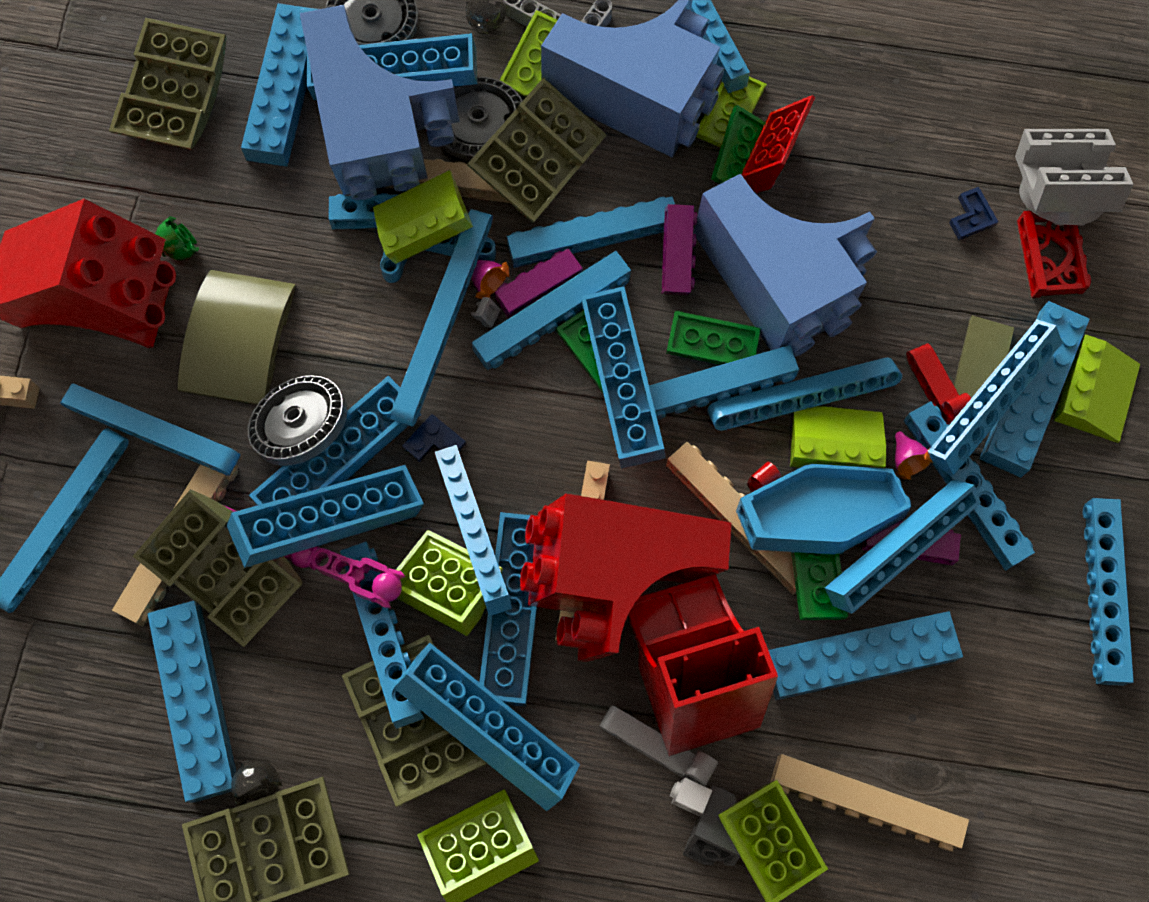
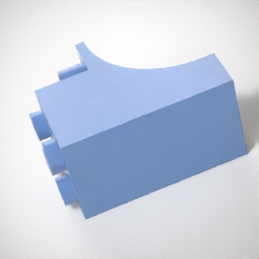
[541,0,724,158]
[300,5,459,200]
[694,174,877,357]

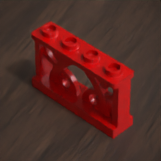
[1017,211,1091,298]

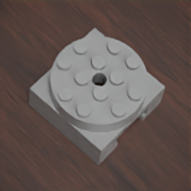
[1015,129,1133,226]

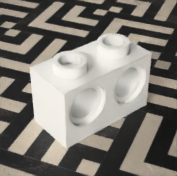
[670,778,712,816]

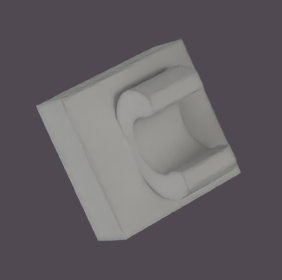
[471,297,501,328]

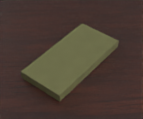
[954,315,1014,398]

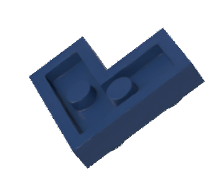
[949,187,998,240]
[402,414,466,462]

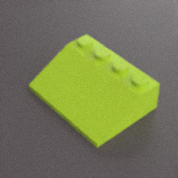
[373,170,473,264]
[1054,334,1140,443]
[790,406,886,468]
[396,530,503,636]
[718,780,828,902]
[417,789,539,902]

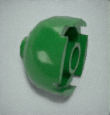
[155,216,199,261]

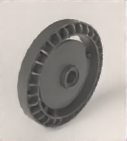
[325,0,419,45]
[440,77,522,161]
[248,375,348,466]

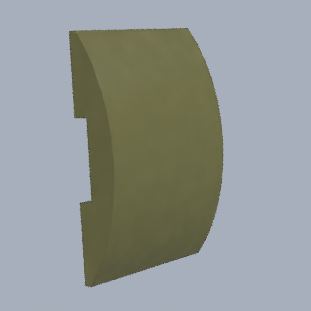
[109,18,226,150]
[467,78,606,223]
[177,270,296,405]
[133,489,303,647]
[342,635,487,807]
[182,777,350,902]

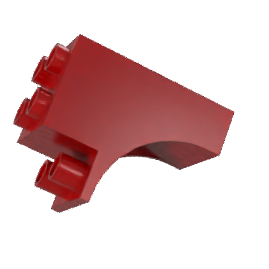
[0,199,176,348]
[520,493,732,662]
[628,574,778,756]

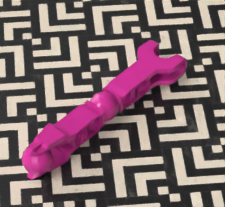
[223,505,406,608]

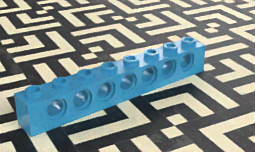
[927,319,1063,475]
[903,401,1035,571]
[1083,498,1134,686]
[340,542,424,729]

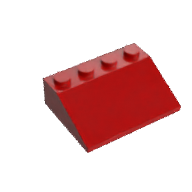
[741,95,815,193]

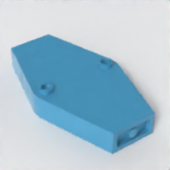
[736,464,911,554]

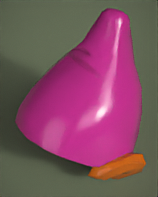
[471,260,509,299]
[895,431,933,480]

